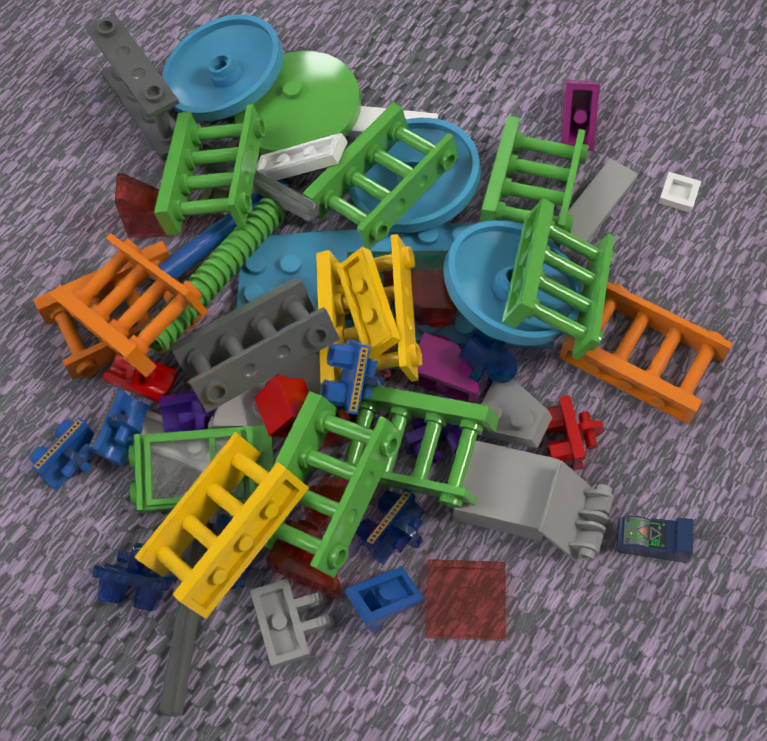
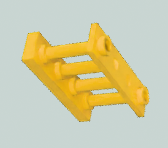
[316,234,422,384]
[135,432,309,619]

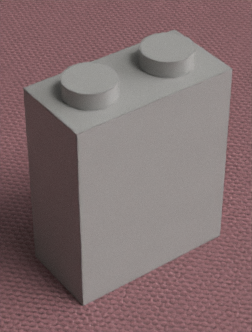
[447,441,560,541]

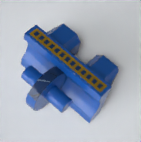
[320,339,386,414]
[88,388,149,466]
[29,417,94,491]

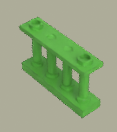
[303,103,459,250]
[154,104,266,236]
[480,116,589,248]
[502,198,614,360]
[335,385,499,508]
[264,391,402,578]

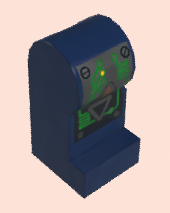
[616,515,694,563]

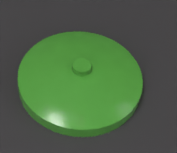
[234,51,361,155]

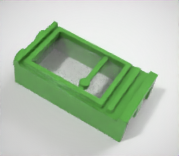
[129,424,276,514]

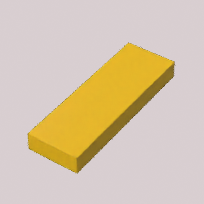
[336,246,401,360]

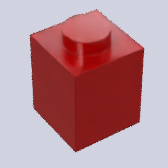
[254,375,309,437]

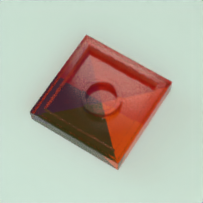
[426,559,506,642]

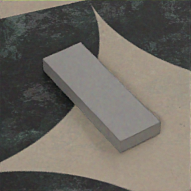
[567,158,638,242]

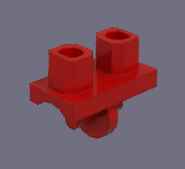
[102,354,179,404]
[545,395,605,470]

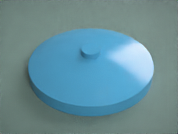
[162,14,284,121]
[349,117,481,233]
[443,220,582,346]

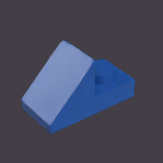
[344,566,424,633]

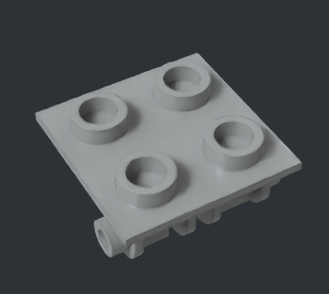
[538,461,614,564]

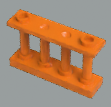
[50,233,209,377]
[33,241,202,380]
[559,282,733,425]

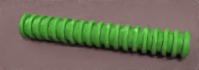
[140,198,285,353]

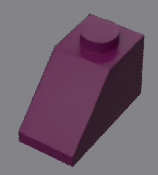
[561,79,600,151]
[408,332,479,404]

